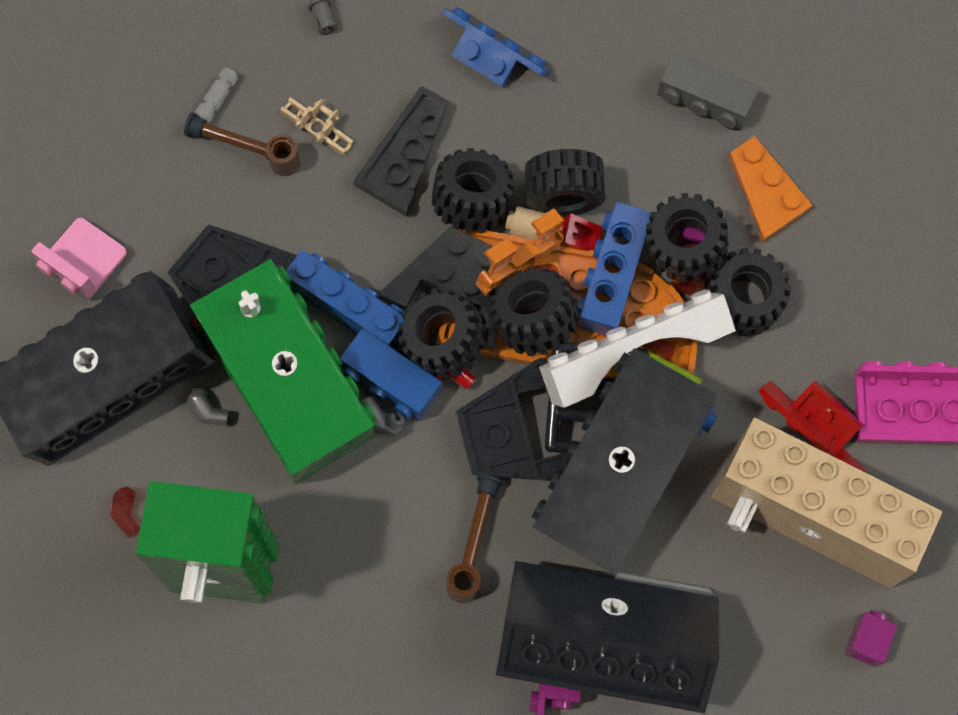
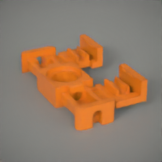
[476,208,564,297]

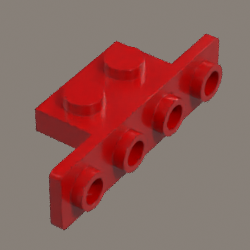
[758,380,866,472]

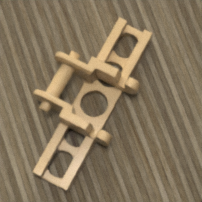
[280,97,354,157]

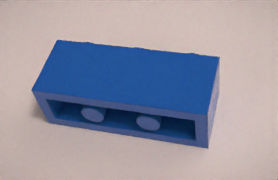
[340,328,442,422]

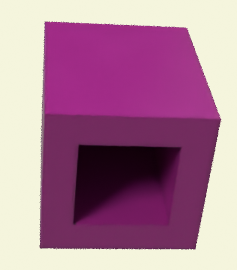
[844,610,897,667]

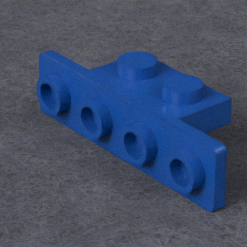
[442,6,551,87]

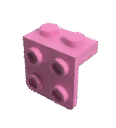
[31,218,127,300]

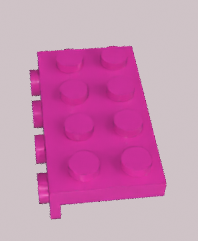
[853,361,958,445]

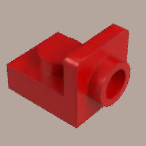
[559,214,602,252]

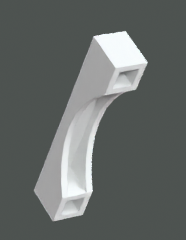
[539,290,736,408]

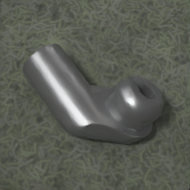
[187,388,230,426]
[360,396,405,434]

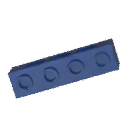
[577,202,651,336]

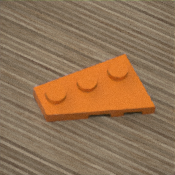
[729,136,813,243]

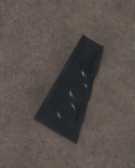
[354,86,447,216]

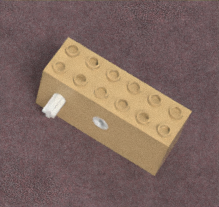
[710,417,943,589]

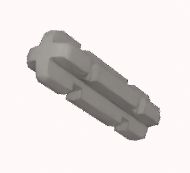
[195,67,238,123]

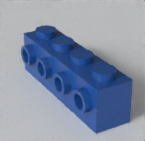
[286,250,404,350]

